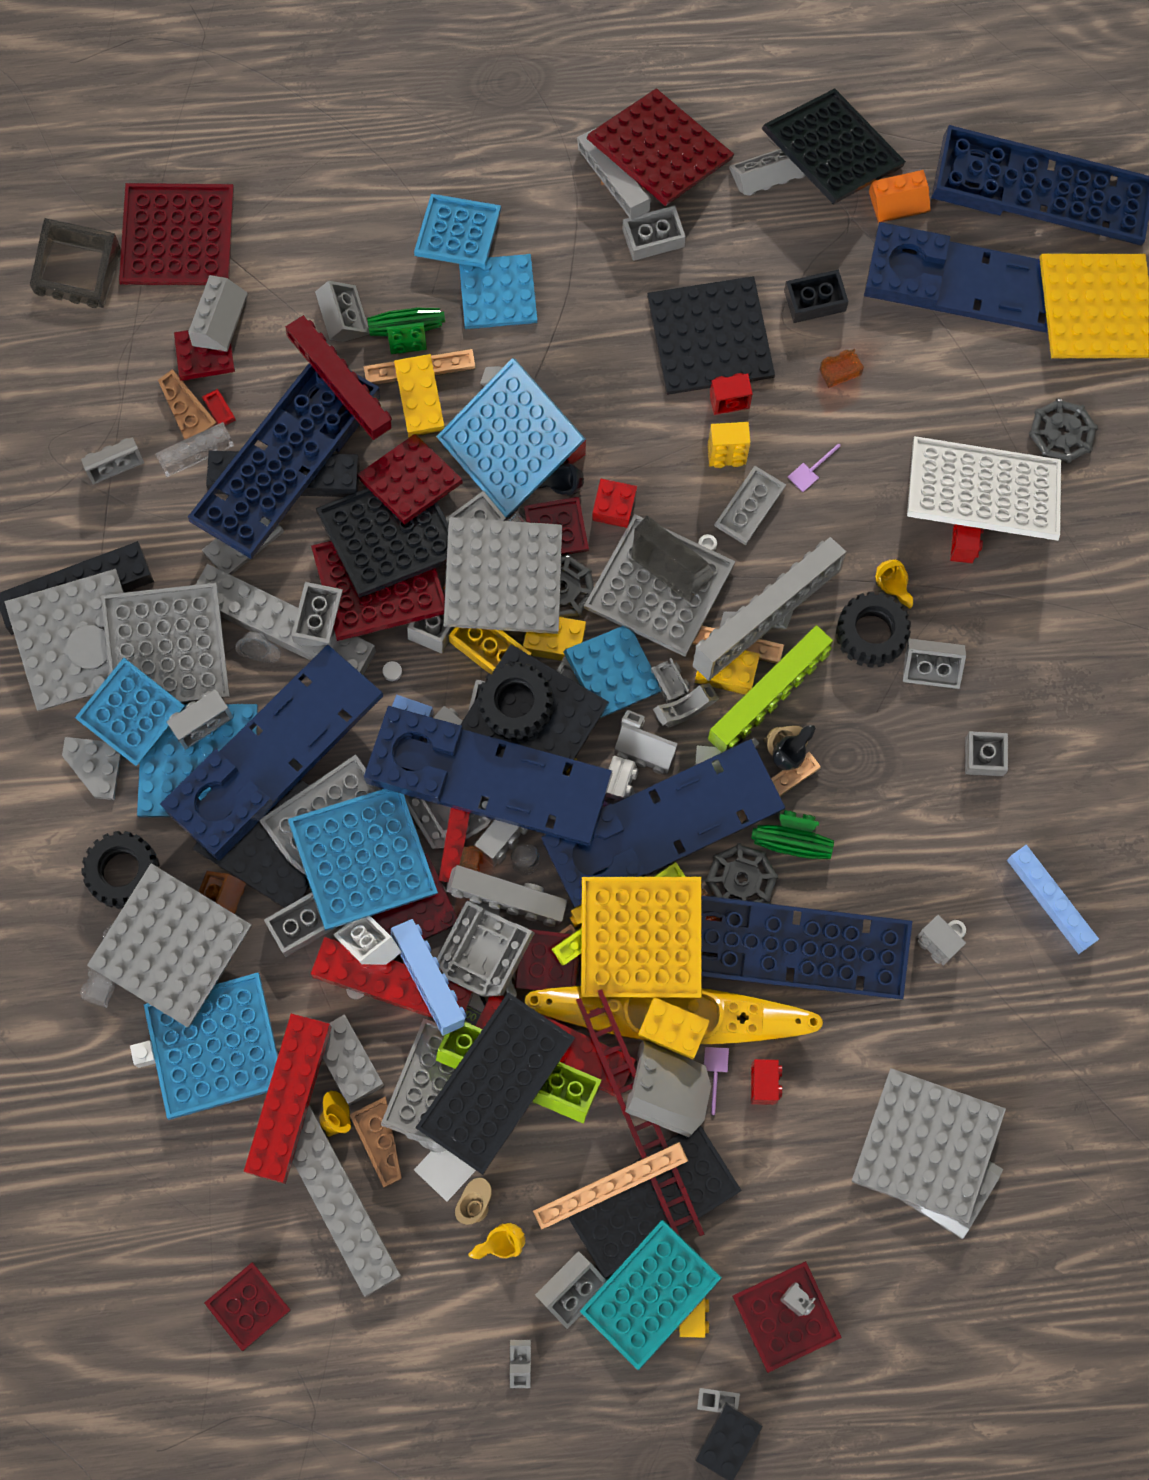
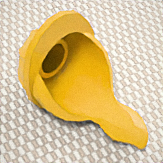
[875,559,913,609]
[468,1223,525,1259]

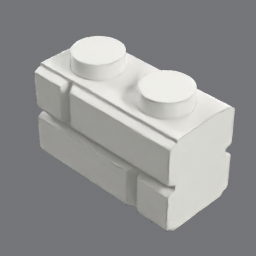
[606,756,639,801]

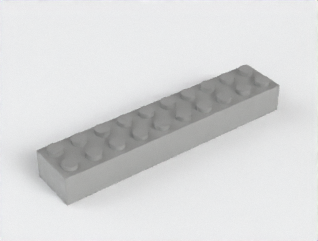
[693,537,847,681]
[195,564,376,675]
[293,1104,402,1297]

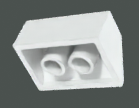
[333,916,401,965]

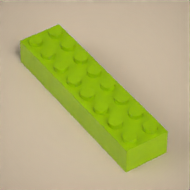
[708,625,833,752]
[436,1022,601,1124]

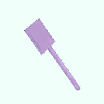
[787,444,841,492]
[704,1047,729,1116]

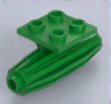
[367,307,445,354]
[751,810,834,859]

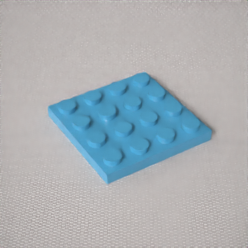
[414,194,501,268]
[459,254,537,329]
[563,626,663,718]
[75,658,185,766]

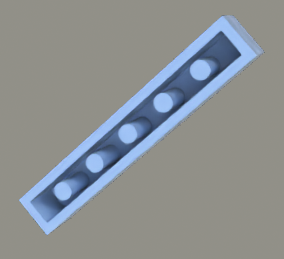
[1007,845,1099,954]
[390,919,466,1036]

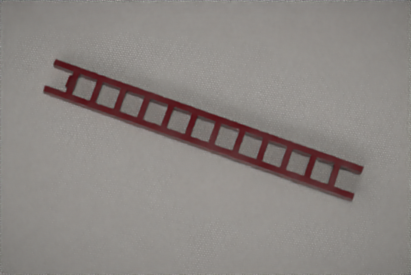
[576,989,705,1236]

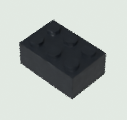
[784,269,849,323]
[695,1402,763,1480]

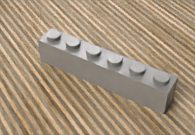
[577,128,651,220]
[446,865,567,927]

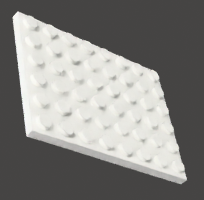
[907,436,1061,541]

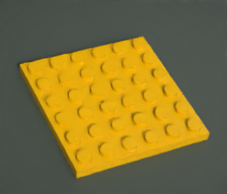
[1039,254,1149,358]
[581,877,702,998]

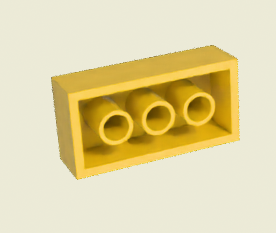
[394,354,444,437]
[448,627,532,674]

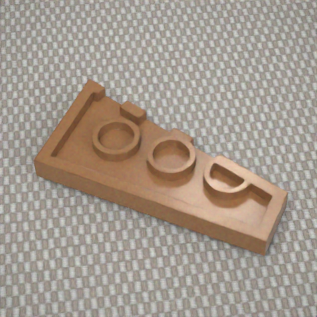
[158,369,217,447]
[349,1097,402,1188]

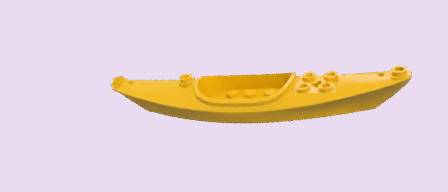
[525,986,823,1044]

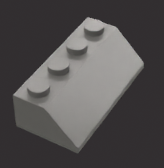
[729,149,806,196]
[188,275,248,351]

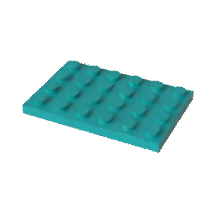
[580,1220,722,1370]

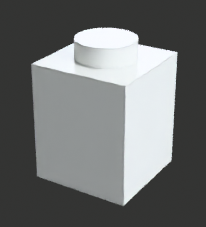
[130,1041,155,1068]

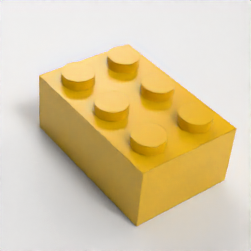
[708,422,750,468]
[523,617,586,661]
[694,650,760,695]
[638,997,709,1060]

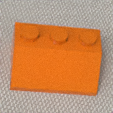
[869,170,931,223]

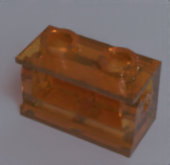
[819,349,864,388]
[459,846,484,872]

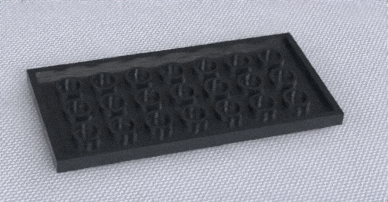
[415,992,575,1175]
[568,1125,742,1278]

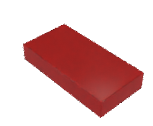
[202,389,236,429]

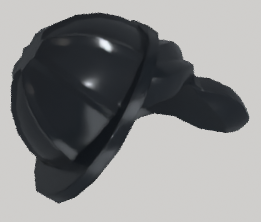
[538,463,584,496]
[772,725,816,770]

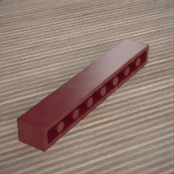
[285,315,392,440]

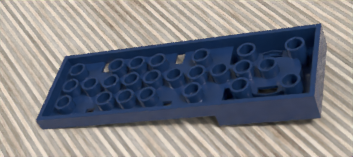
[931,125,1149,246]
[864,222,1048,333]
[188,364,380,559]
[160,645,384,861]
[364,706,613,846]
[541,739,785,909]
[702,895,913,999]

